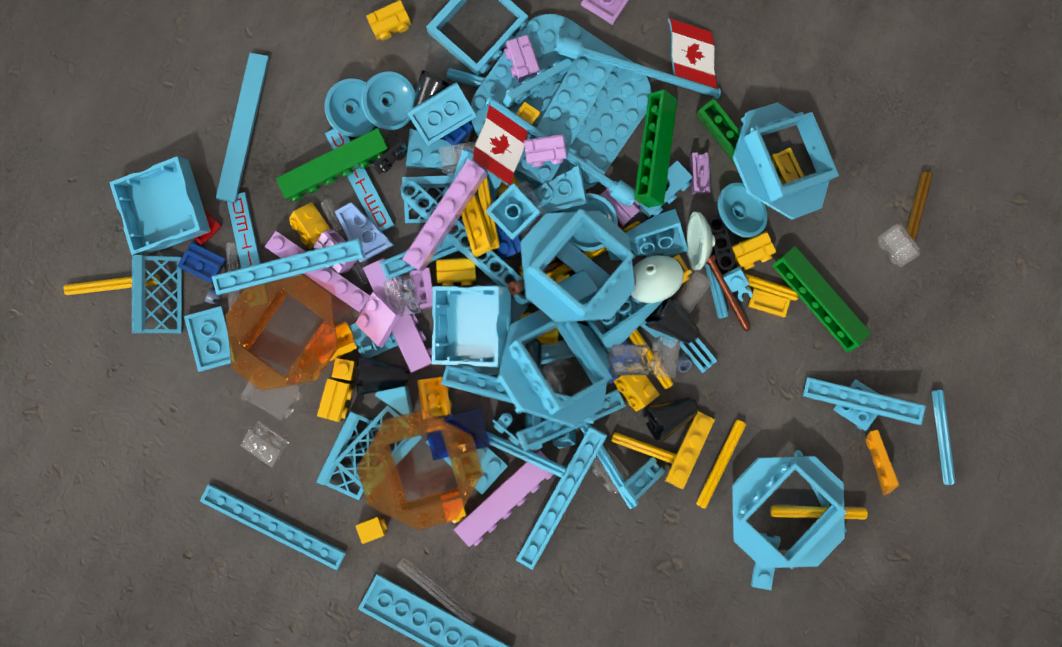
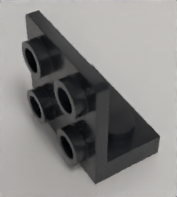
[370,132,408,174]

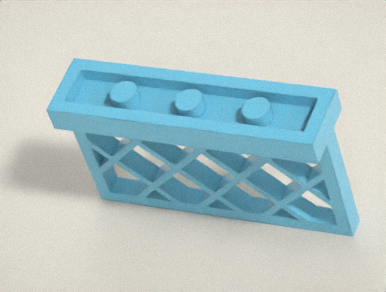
[402,175,463,223]
[132,255,181,334]
[334,405,422,495]
[316,410,393,500]

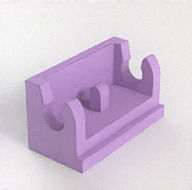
[689,153,711,194]
[409,268,433,310]

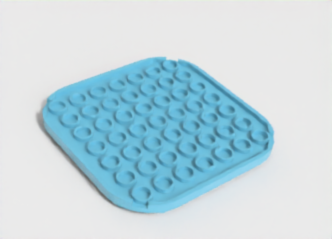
[471,14,651,191]

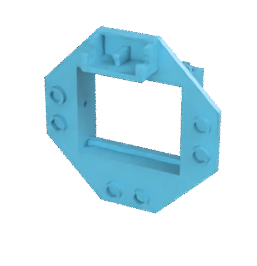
[733,102,839,220]
[520,209,635,323]
[496,310,612,427]
[732,456,847,569]

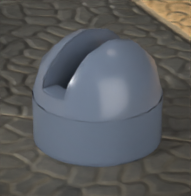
[205,288,221,304]
[675,356,692,373]

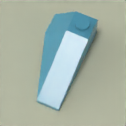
[607,209,688,260]
[585,296,664,352]

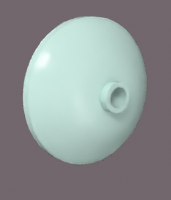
[686,212,715,270]
[631,255,683,303]

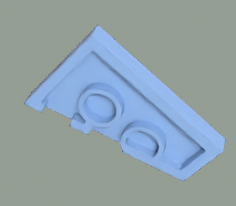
[335,203,394,262]

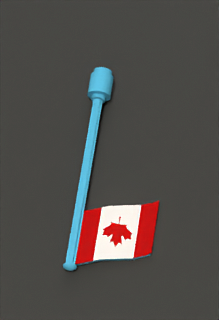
[554,18,721,99]
[472,96,635,207]

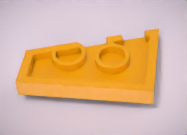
[866,430,899,495]

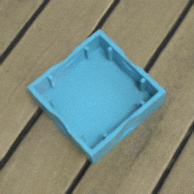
[109,156,211,256]
[432,286,511,367]

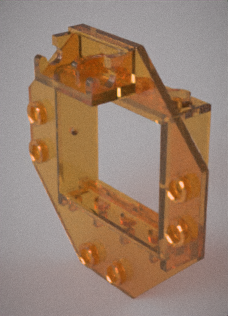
[226,274,338,391]
[357,409,483,530]

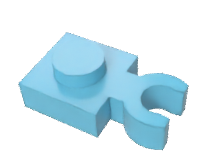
[723,266,753,302]

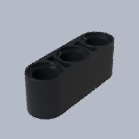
[707,216,735,272]

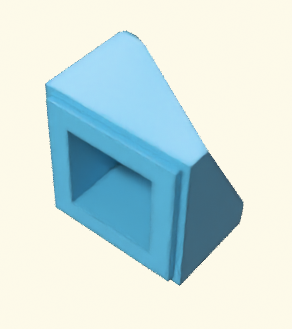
[552,430,576,449]

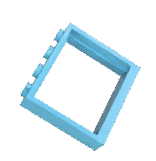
[426,0,528,76]

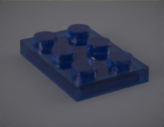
[424,408,490,461]

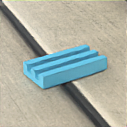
[678,338,717,373]

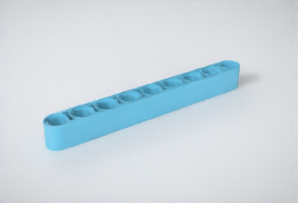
[401,180,530,305]

